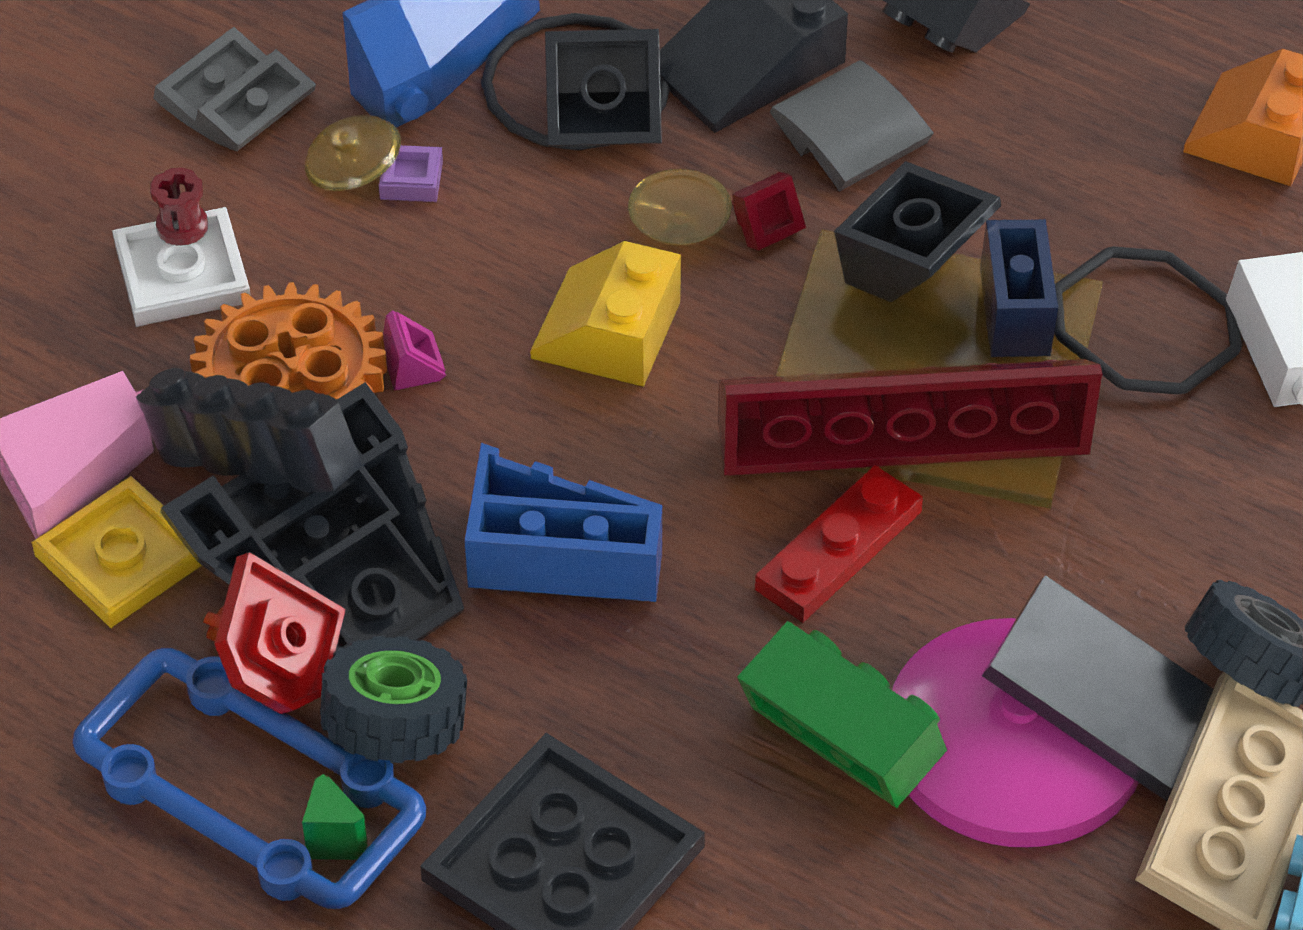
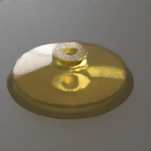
[304,115,401,191]
[628,169,732,246]

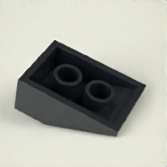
[659,0,848,133]

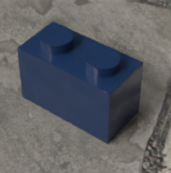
[980,219,1058,357]

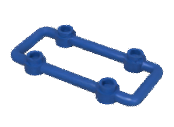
[72,648,427,909]

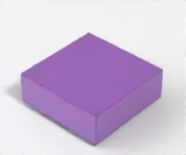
[379,145,443,202]

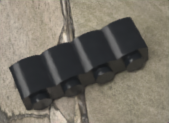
[136,368,362,493]

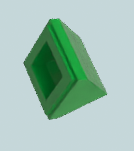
[302,774,368,860]

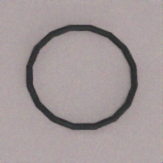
[481,13,670,150]

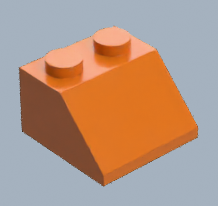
[1183,49,1303,187]

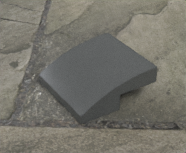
[153,27,316,151]
[770,60,934,192]

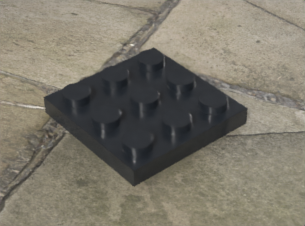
[420,733,705,930]

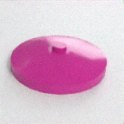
[892,618,1139,848]

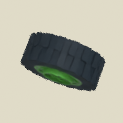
[320,636,467,763]

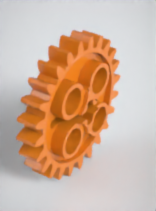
[190,282,387,400]

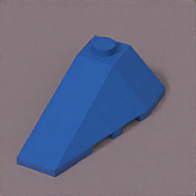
[343,0,540,132]

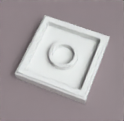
[112,207,251,327]

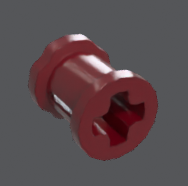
[150,167,208,246]

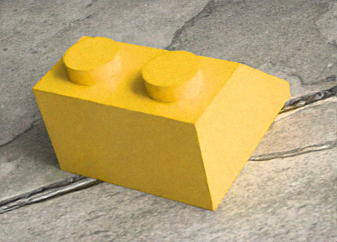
[530,241,681,387]

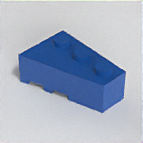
[465,443,662,602]

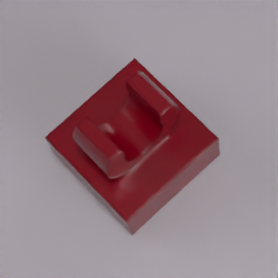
[731,172,807,251]

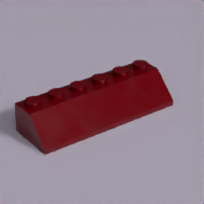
[718,359,1102,476]

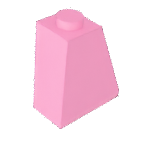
[0,371,154,539]

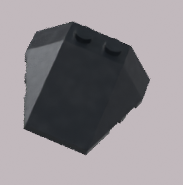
[160,382,464,651]

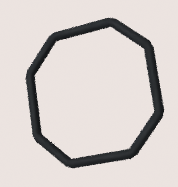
[1054,246,1242,395]

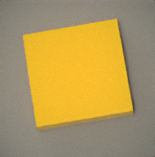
[32,476,202,628]

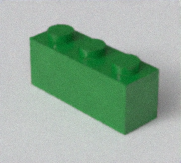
[737,621,947,808]

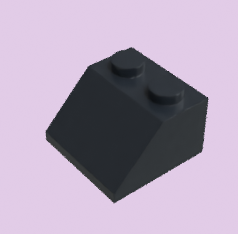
[882,0,1030,53]
[545,29,662,146]
[834,161,1001,302]

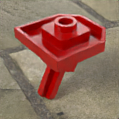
[203,552,346,714]

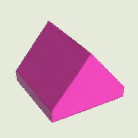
[383,310,446,391]

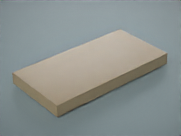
[1135,672,1303,930]

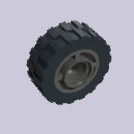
[1185,580,1303,707]

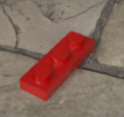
[755,465,923,623]

